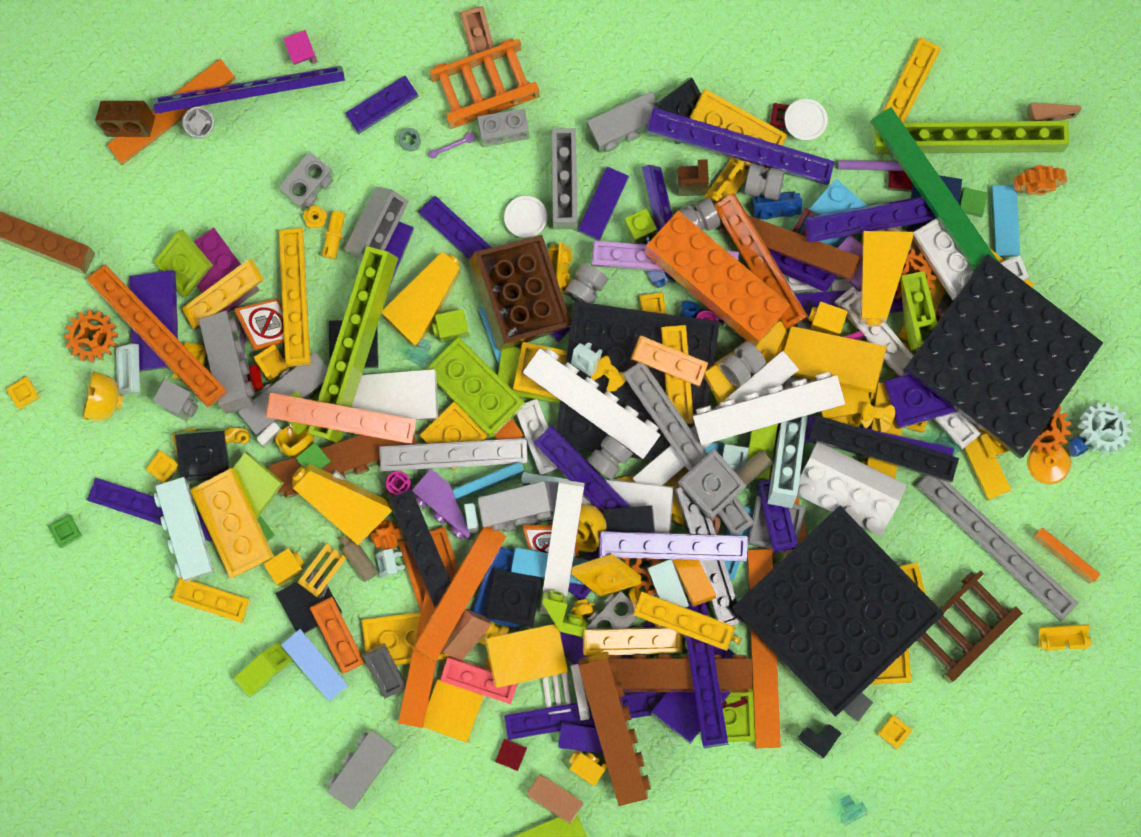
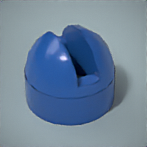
[680,301,700,318]
[1069,437,1091,457]

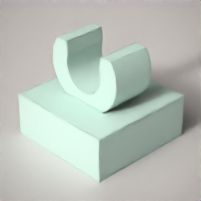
[571,343,602,377]
[722,444,749,471]
[375,549,405,579]

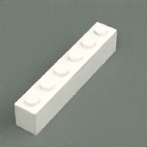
[523,348,660,459]
[692,371,845,445]

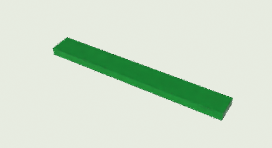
[870,107,1000,271]

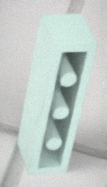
[768,415,807,508]
[154,477,215,582]

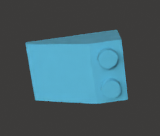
[798,179,868,248]

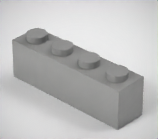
[552,128,577,230]
[199,311,255,414]
[238,352,328,437]

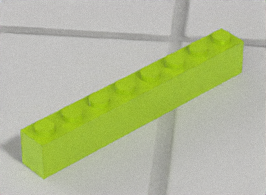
[872,121,1069,154]
[308,246,398,443]

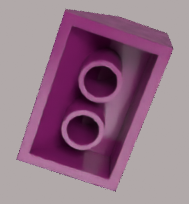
[194,228,260,313]

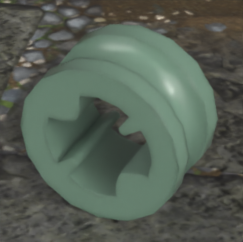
[399,128,421,152]

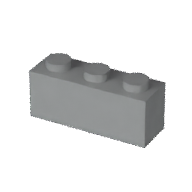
[587,91,656,153]
[344,186,409,261]
[327,730,397,810]

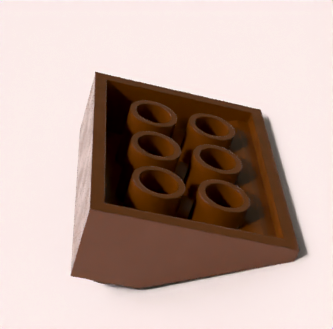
[469,235,571,351]

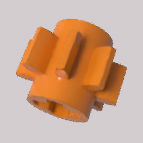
[370,520,403,550]

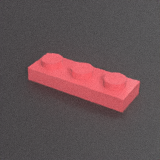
[440,656,518,704]

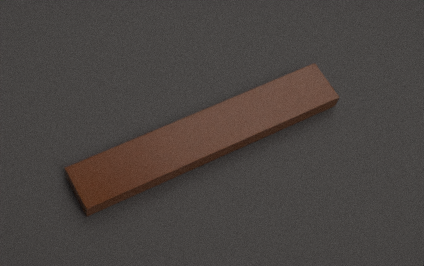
[719,215,861,281]

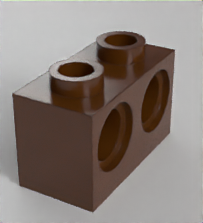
[95,101,155,137]

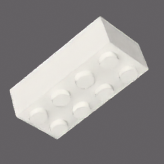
[797,443,907,536]

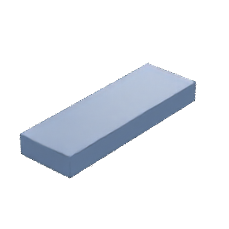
[281,629,348,701]

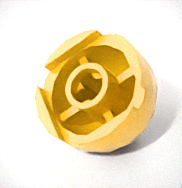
[82,372,123,421]
[576,504,607,552]

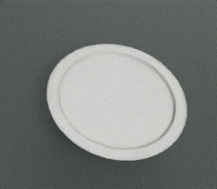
[785,99,828,140]
[504,196,547,238]

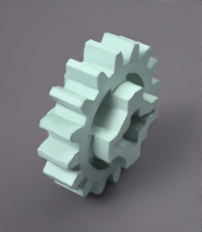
[1078,402,1133,455]

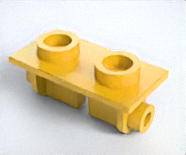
[704,159,749,205]
[547,242,572,295]
[1038,624,1092,652]

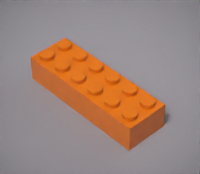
[644,210,790,347]

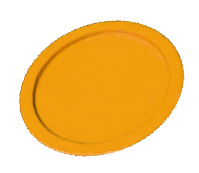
[1027,441,1071,484]

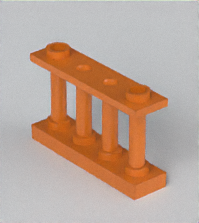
[430,39,540,129]

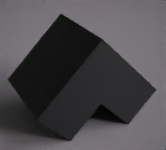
[795,724,842,759]

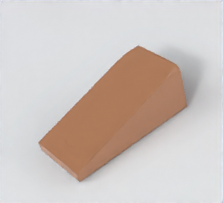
[460,6,494,55]
[1027,103,1081,121]
[441,609,491,660]
[527,774,583,824]

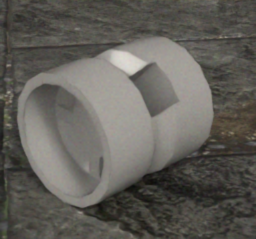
[181,107,214,138]
[745,164,784,201]
[679,197,721,231]
[564,262,609,304]
[719,341,766,387]
[587,434,633,480]

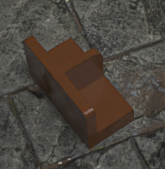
[677,159,709,196]

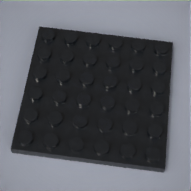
[903,254,1104,459]
[556,301,720,461]
[732,505,944,717]

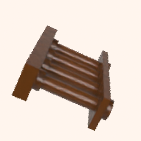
[919,570,1023,683]

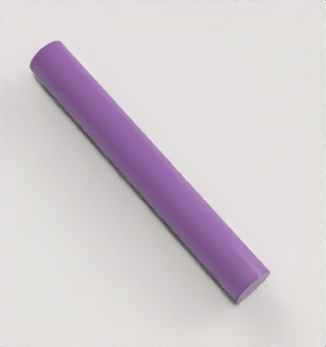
[839,160,904,171]

